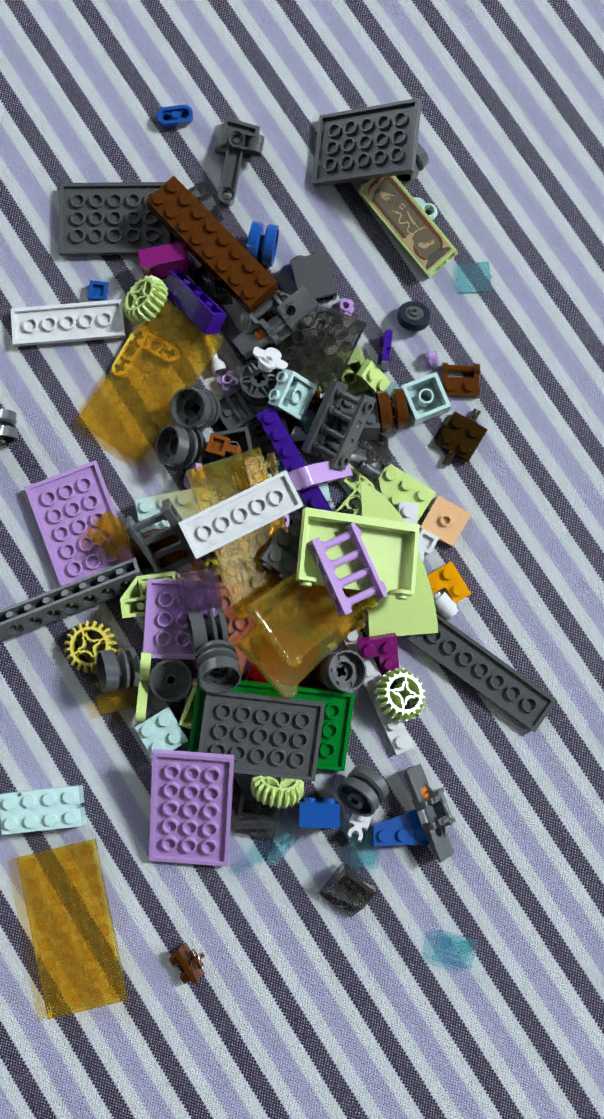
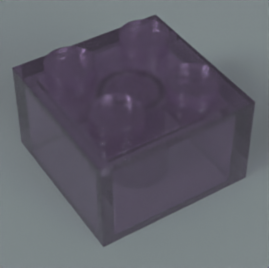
[175,566,223,613]

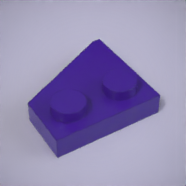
[377,330,393,372]

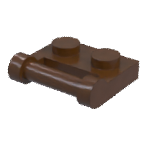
[441,363,480,398]

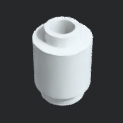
[433,592,459,621]

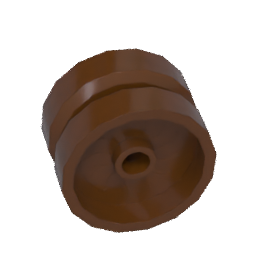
[375,388,408,433]

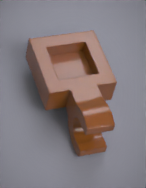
[205,433,242,458]

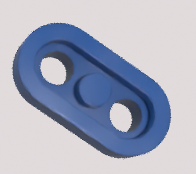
[157,105,194,128]

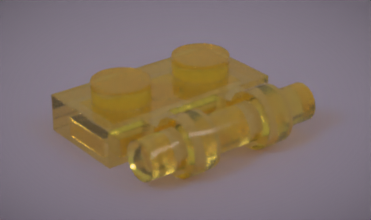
[242,453,279,488]
[87,510,130,559]
[93,681,137,715]

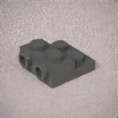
[258,527,299,583]

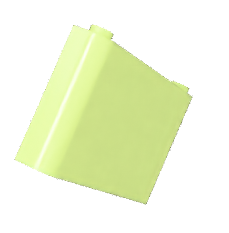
[296,507,420,600]

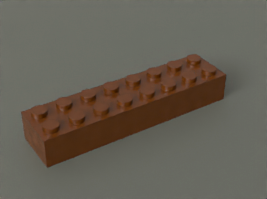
[146,176,278,313]

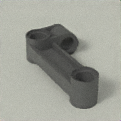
[218,130,265,207]

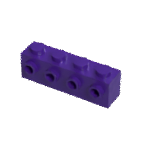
[164,270,227,335]

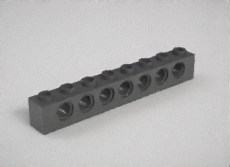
[0,557,143,642]

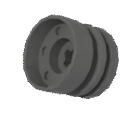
[240,360,278,407]
[170,387,221,429]
[156,425,206,469]
[187,607,229,653]
[195,640,242,694]
[96,646,140,692]
[316,650,367,692]

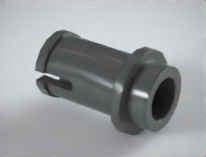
[357,459,382,481]

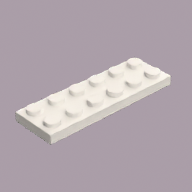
[11,299,126,347]
[178,470,303,559]

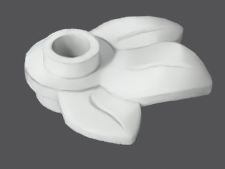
[253,347,288,372]

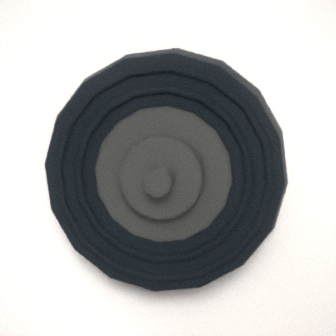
[397,301,431,332]

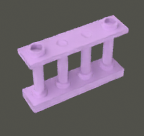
[306,522,387,617]

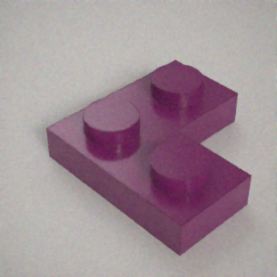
[357,633,399,673]

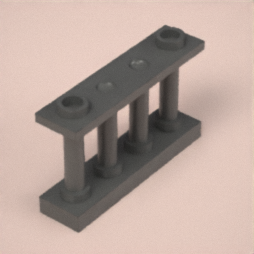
[301,379,376,471]
[125,498,206,573]

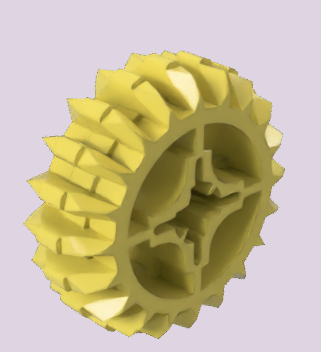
[64,621,117,673]

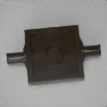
[436,408,488,466]

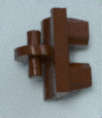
[169,943,205,984]

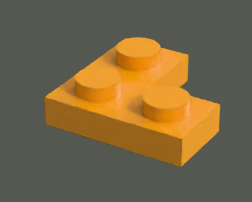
[427,561,471,603]

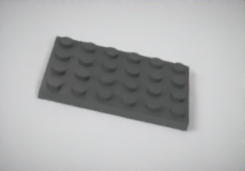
[311,98,422,187]
[59,182,171,256]
[198,691,326,781]

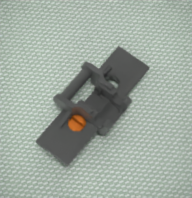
[232,286,319,361]
[404,764,456,863]

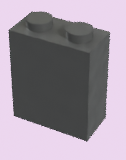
[290,251,337,303]

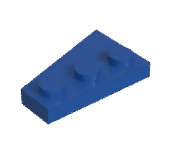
[371,809,430,846]

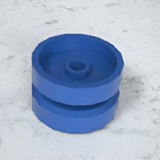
[246,221,279,267]

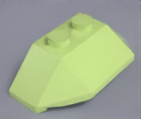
[120,571,186,619]

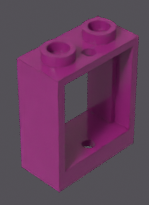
[138,241,191,279]

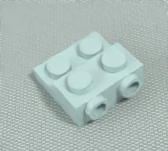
[268,368,317,421]

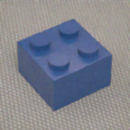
[299,797,340,829]

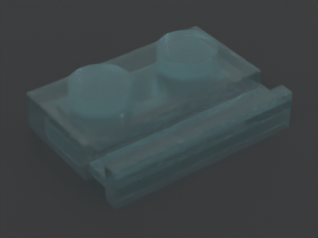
[349,826,380,869]
[431,929,478,970]

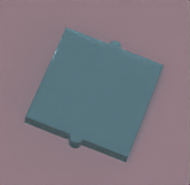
[456,262,492,294]

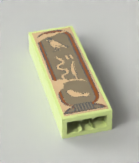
[359,176,458,278]

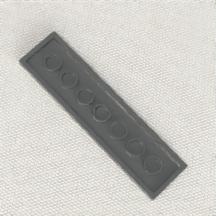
[407,613,557,732]

